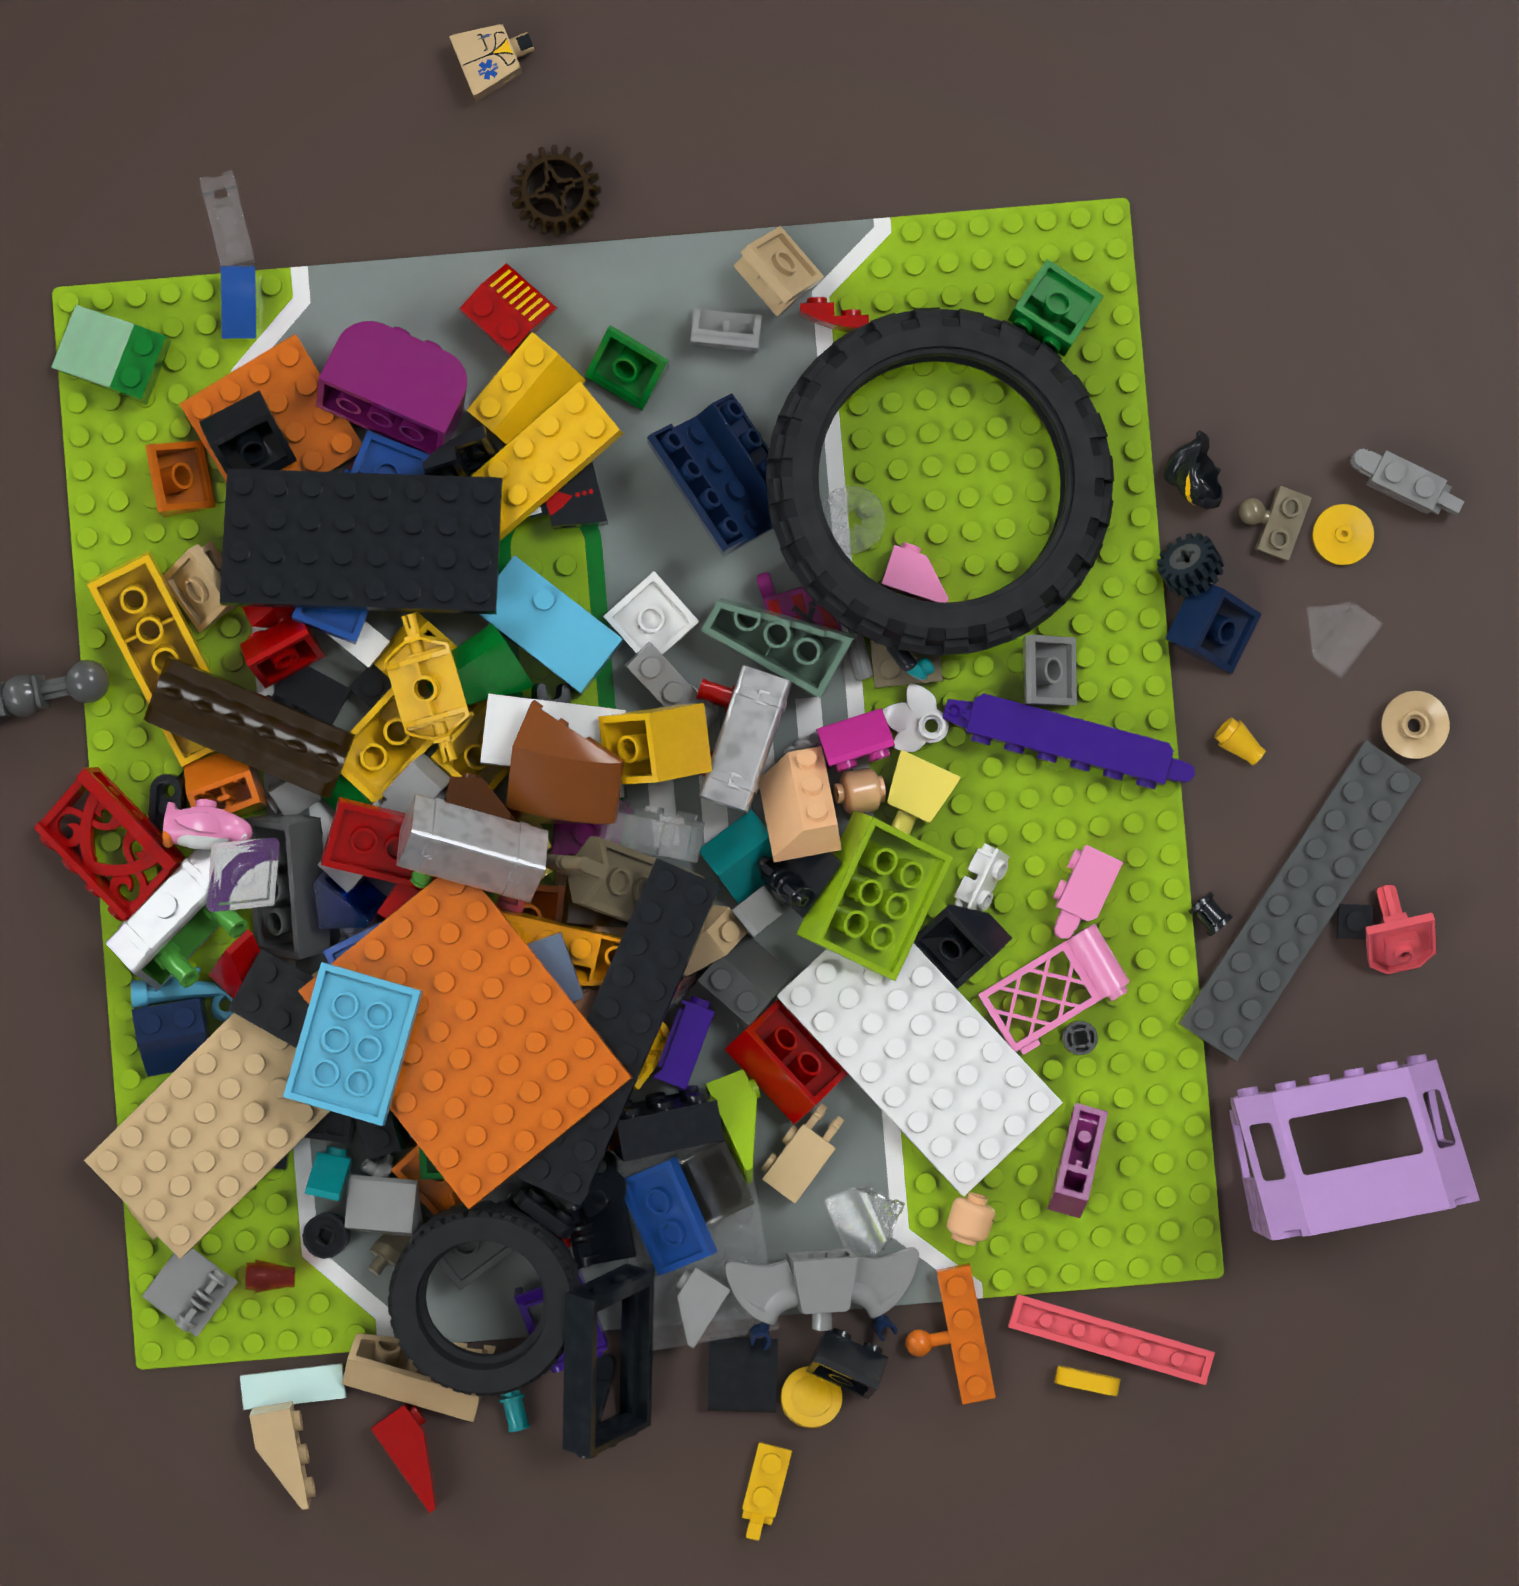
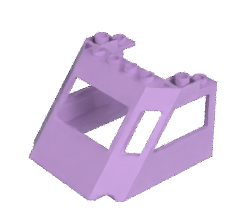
[1229,1054,1480,1240]

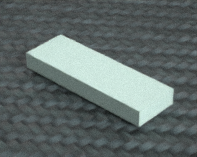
[240,1363,347,1410]

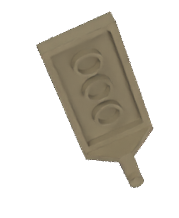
[546,836,708,923]

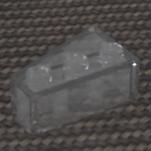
[596,800,705,863]

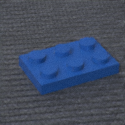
[625,1157,718,1276]

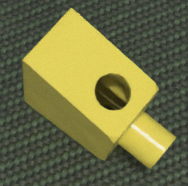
[886,750,961,835]

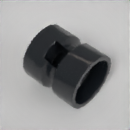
[302,1211,351,1259]

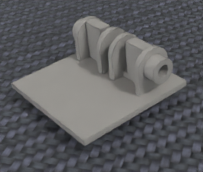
[142,1248,238,1337]

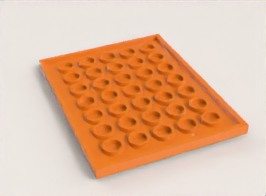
[298,877,633,1209]

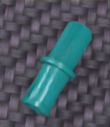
[498,1388,530,1432]

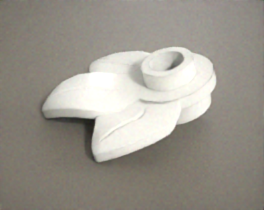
[883,684,949,752]

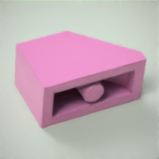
[881,542,949,603]

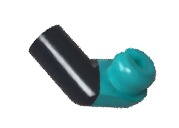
[887,647,935,680]

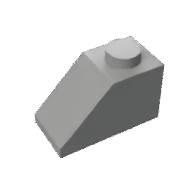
[732,886,786,938]
[676,1265,731,1348]

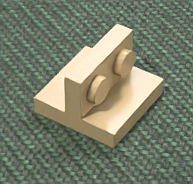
[733,226,824,317]
[163,542,238,633]

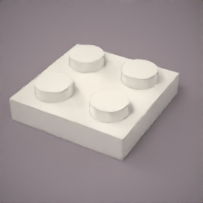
[603,571,700,655]

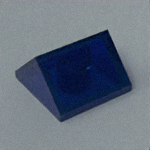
[313,871,387,929]

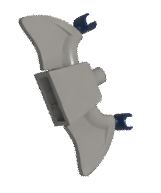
[724,1247,919,1350]

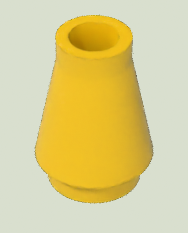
[1214,717,1266,766]

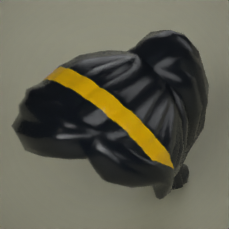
[1163,430,1223,510]

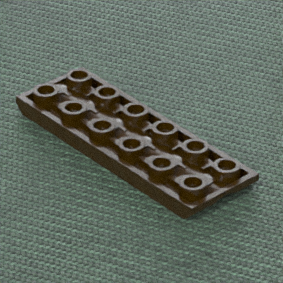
[144,656,356,798]

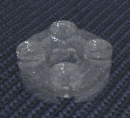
[822,486,886,555]

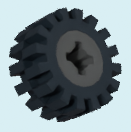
[1157,533,1224,598]

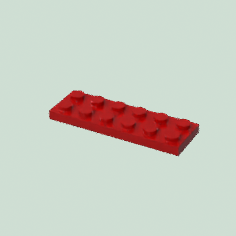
[321,797,525,914]

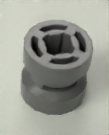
[1062,1021,1098,1055]

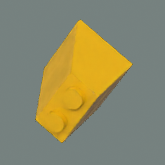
[598,703,712,784]

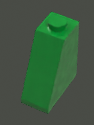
[426,623,534,705]

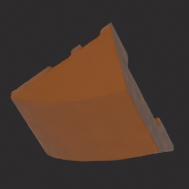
[506,700,624,824]

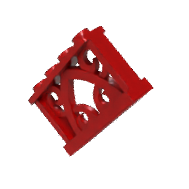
[34,767,186,921]

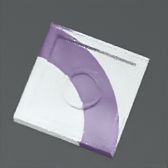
[206,837,280,912]

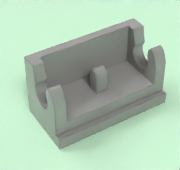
[690,308,762,353]

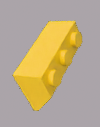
[466,332,586,446]

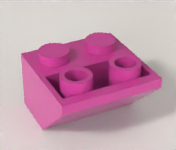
[816,708,895,773]

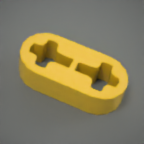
[1054,1365,1121,1396]

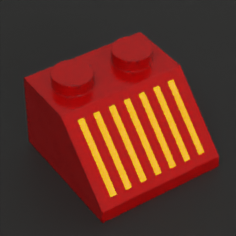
[459,263,557,357]

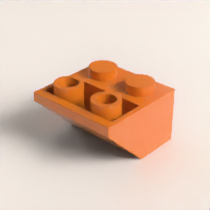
[184,752,270,817]

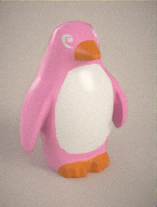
[162,799,253,850]

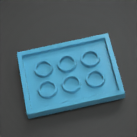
[283,962,423,1126]

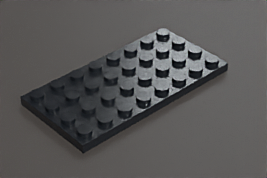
[220,469,503,615]

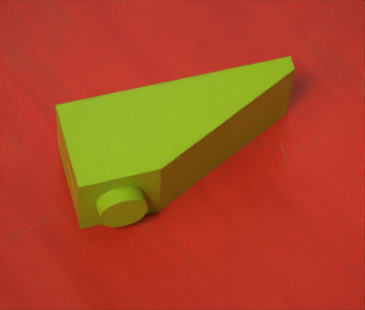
[705,1069,761,1185]

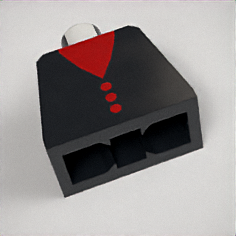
[529,462,608,529]

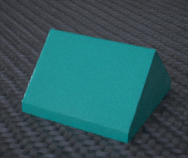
[697,809,773,904]

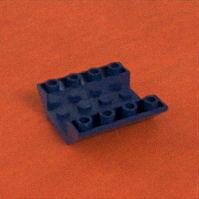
[647,393,772,557]

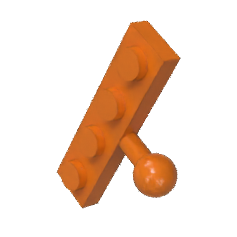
[905,1263,996,1405]

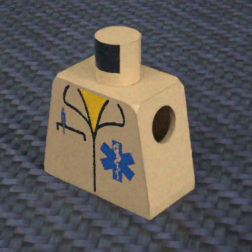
[449,24,535,102]

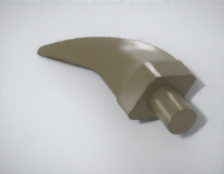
[368,1217,431,1276]

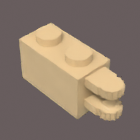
[761,1103,844,1204]

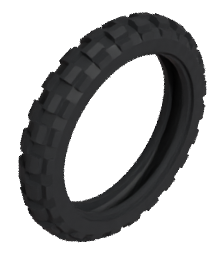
[766,307,1115,656]

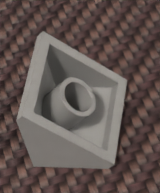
[1023,635,1077,706]
[344,1175,423,1236]

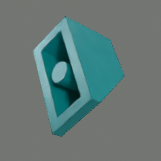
[304,1146,353,1201]

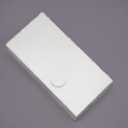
[480,694,626,767]

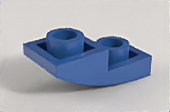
[221,266,256,339]

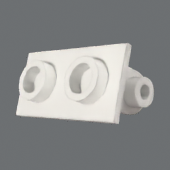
[954,843,1010,912]

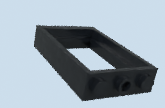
[563,1263,654,1459]

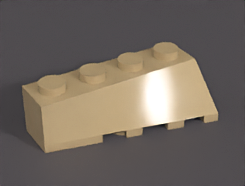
[342,1333,496,1422]

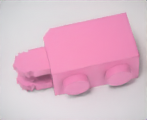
[1052,845,1123,939]

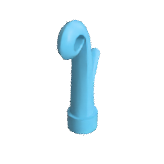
[131,967,233,1022]

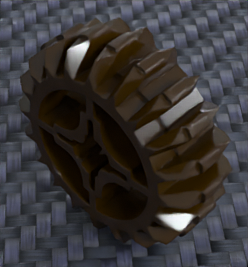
[510,145,602,237]

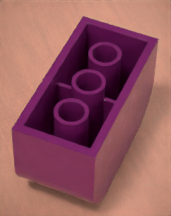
[316,321,467,455]

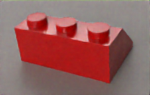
[724,999,848,1124]

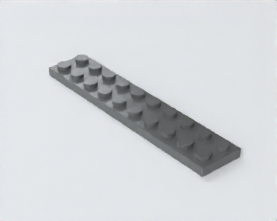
[1178,740,1422,1062]

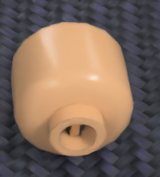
[833,768,886,815]
[946,1192,995,1246]

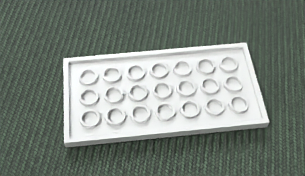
[776,943,1063,1197]

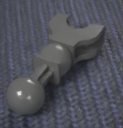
[0,660,109,723]

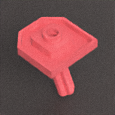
[1365,885,1436,974]

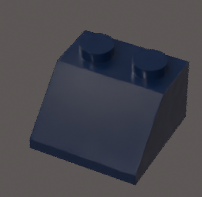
[1165,583,1262,674]
[131,998,211,1077]

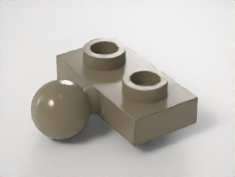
[1239,486,1312,562]

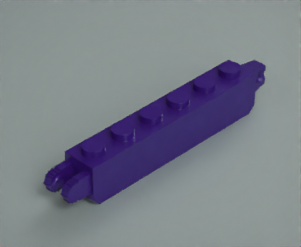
[943,693,1196,790]

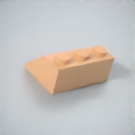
[759,746,842,862]

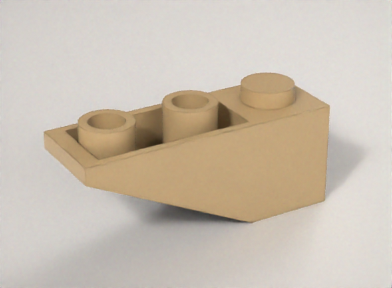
[249,1401,316,1510]

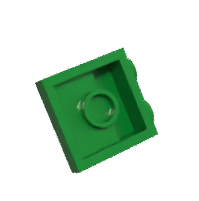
[1007,259,1104,357]

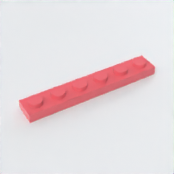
[1008,1294,1215,1385]

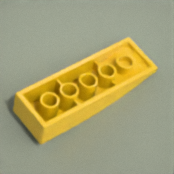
[87,550,214,767]

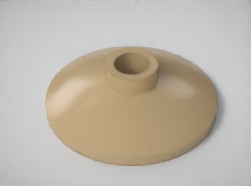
[1381,691,1450,759]

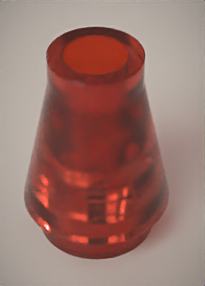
[245,1259,295,1294]

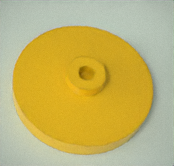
[1312,504,1374,566]
[780,1366,842,1428]

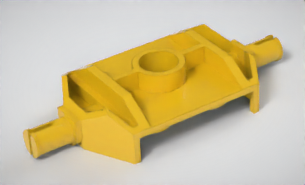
[384,613,474,763]

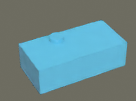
[478,555,624,695]

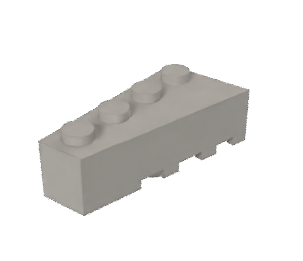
[318,753,450,893]

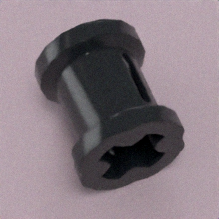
[1188,891,1233,937]

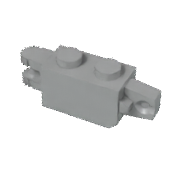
[1349,448,1465,515]

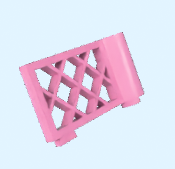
[978,923,1131,1055]

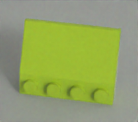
[796,810,953,981]

